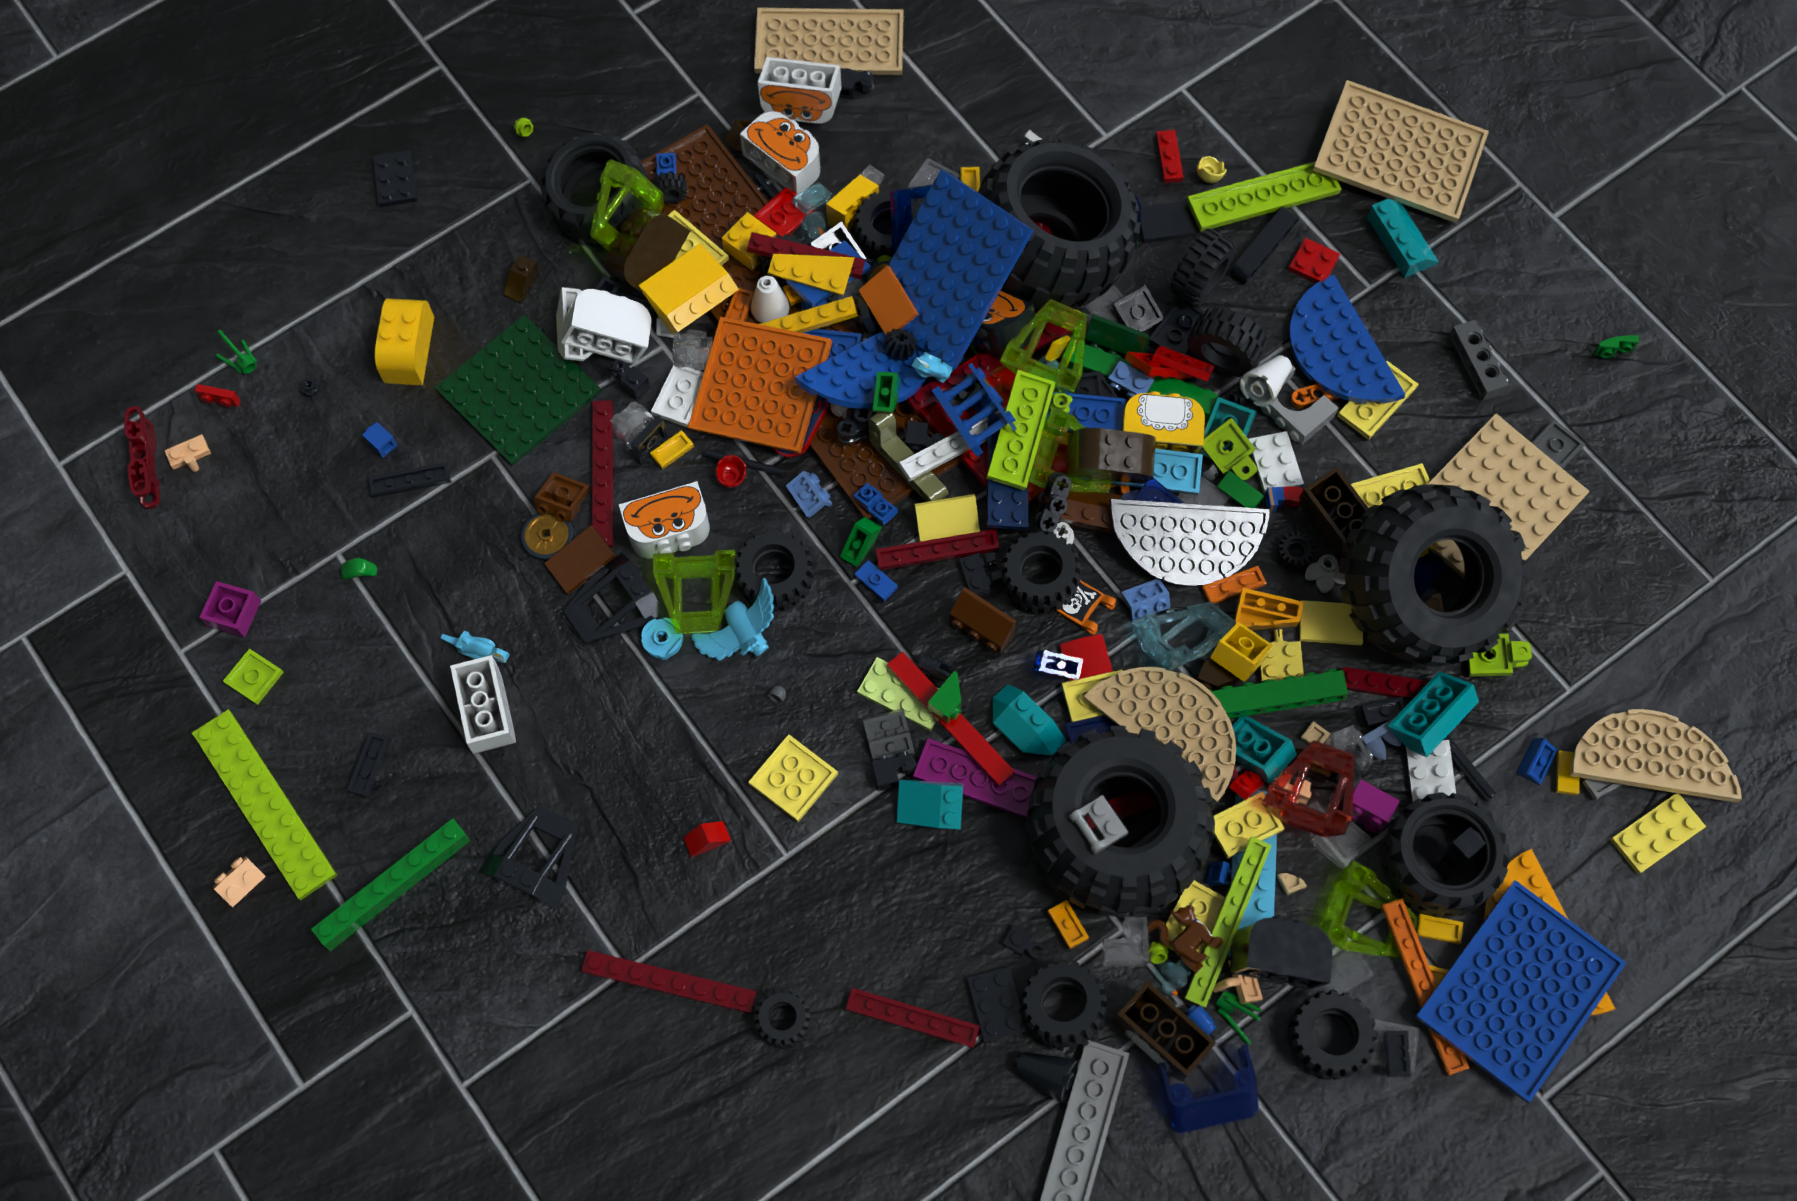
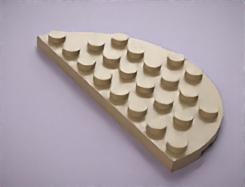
[1084,667,1236,803]
[1570,709,1742,803]

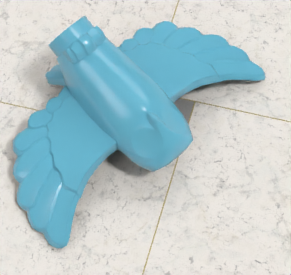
[691,578,774,661]

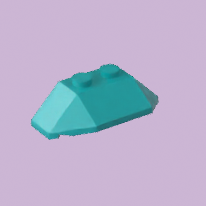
[993,684,1067,757]

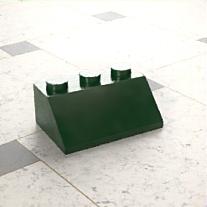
[1085,314,1150,357]

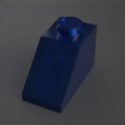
[1033,650,1083,680]

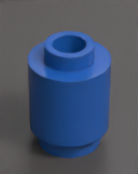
[1185,1005,1217,1035]

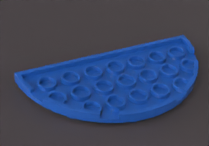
[1289,275,1406,404]
[795,331,931,409]

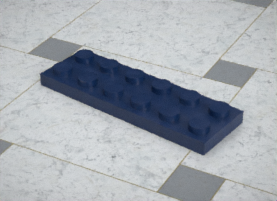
[987,412,1028,530]

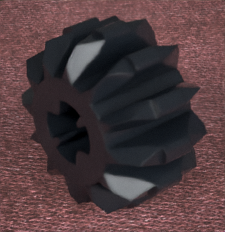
[883,328,917,361]

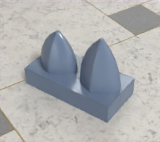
[1357,718,1401,760]

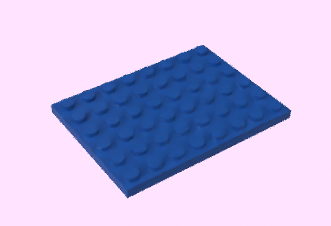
[868,169,1034,370]
[1415,880,1627,1104]

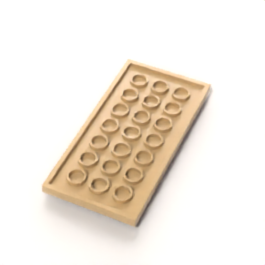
[755,8,903,75]

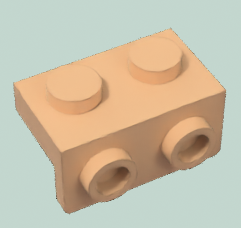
[213,856,266,907]

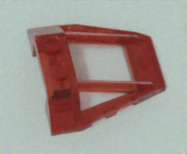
[1262,740,1355,837]

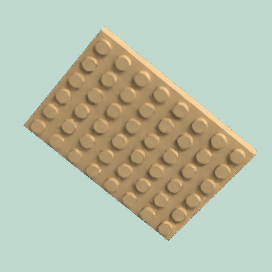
[1313,80,1489,223]
[1428,414,1590,579]

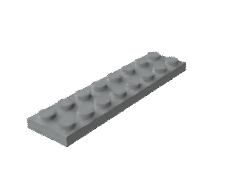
[1040,1040,1130,1201]

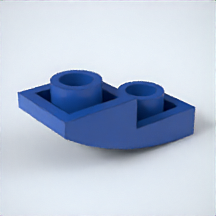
[656,153,677,176]
[853,483,898,525]

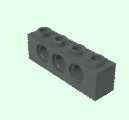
[1449,320,1509,401]

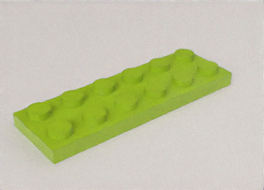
[986,370,1056,491]

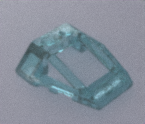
[1131,602,1236,671]

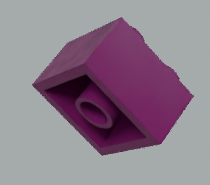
[199,581,261,638]
[1341,780,1400,834]

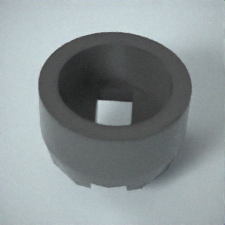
[1201,463,1218,481]
[768,686,786,704]

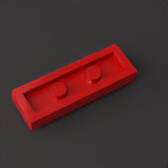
[1156,130,1183,183]

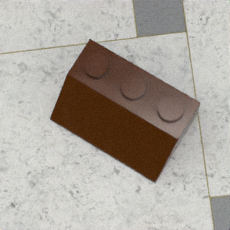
[1058,484,1121,535]
[950,587,1016,654]

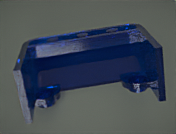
[1156,1044,1259,1134]

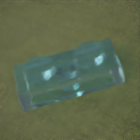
[792,183,832,214]

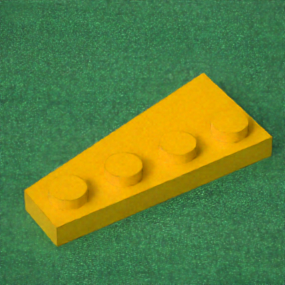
[768,254,855,296]

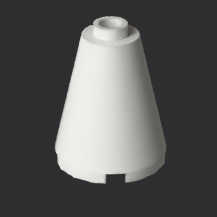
[751,276,790,323]
[1240,355,1292,407]

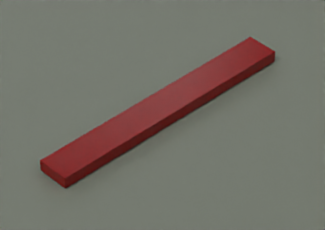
[887,651,1015,787]

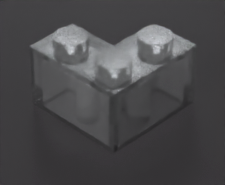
[1102,917,1149,966]

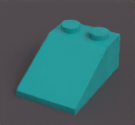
[1197,397,1257,459]
[1232,716,1297,784]
[897,780,963,829]

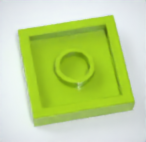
[223,649,284,705]

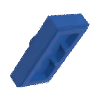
[854,560,898,602]

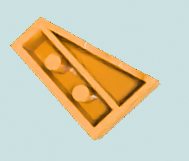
[1232,588,1304,630]

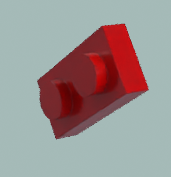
[195,384,241,407]
[1229,769,1265,800]

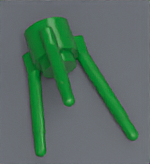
[215,330,257,374]
[1216,990,1261,1045]

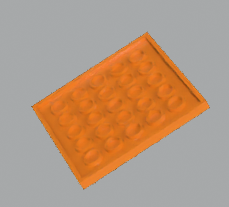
[688,317,833,454]

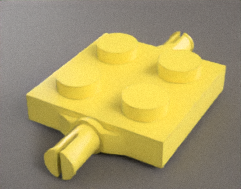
[1260,629,1304,683]

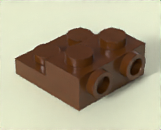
[535,472,590,522]

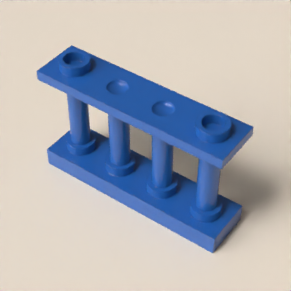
[932,363,1017,457]

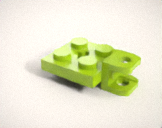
[1203,418,1257,480]
[1468,634,1532,677]

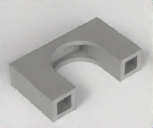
[1249,366,1338,445]

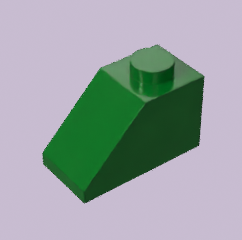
[873,371,900,413]
[840,517,882,567]
[928,671,962,724]

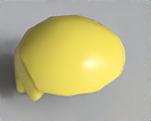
[1197,156,1227,183]

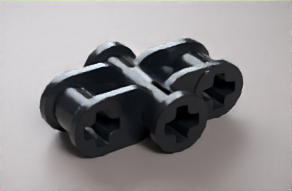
[837,408,877,445]
[1034,472,1071,532]

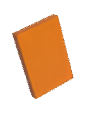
[859,266,919,335]

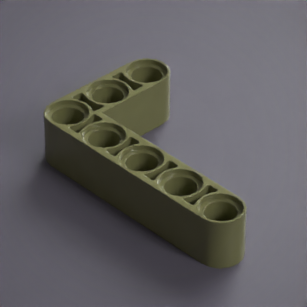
[869,412,949,502]

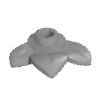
[1305,555,1345,593]

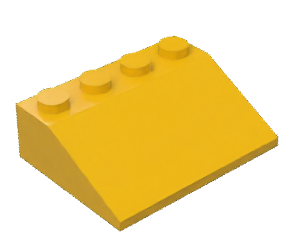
[638,243,739,335]

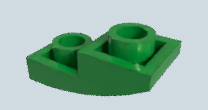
[1593,335,1639,358]
[1217,470,1264,508]

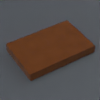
[544,525,616,594]

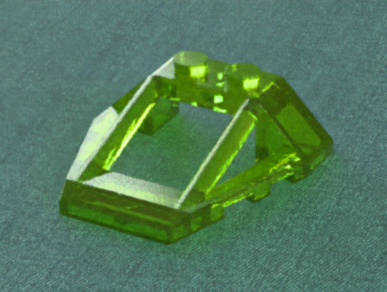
[591,160,664,251]
[1000,299,1087,393]
[1028,407,1112,494]
[653,550,736,634]
[1320,860,1419,959]

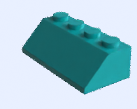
[1367,199,1439,278]
[1387,671,1479,758]

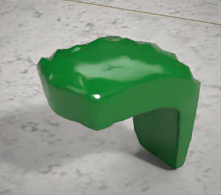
[341,558,377,580]

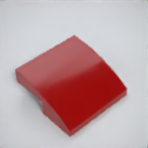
[1060,634,1113,681]

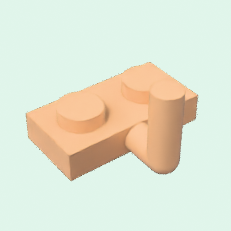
[164,434,211,472]
[1213,960,1263,1004]

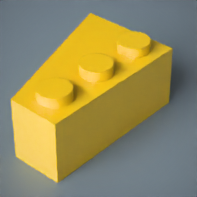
[826,174,879,232]

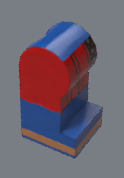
[1264,486,1303,513]

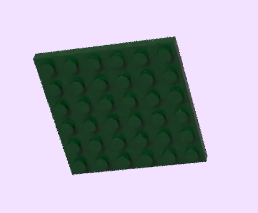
[435,315,602,467]

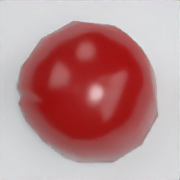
[716,455,746,488]

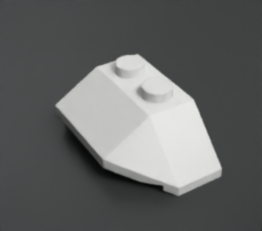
[556,287,594,361]

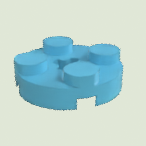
[641,618,683,660]

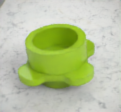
[1050,393,1073,414]

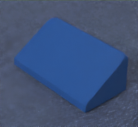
[1517,738,1558,785]

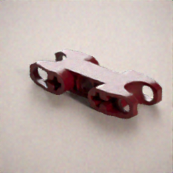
[124,406,160,509]

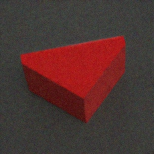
[683,821,731,858]

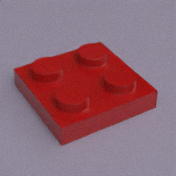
[1288,238,1340,283]

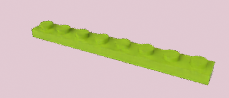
[1184,836,1272,1008]

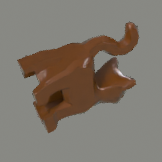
[1146,905,1224,974]

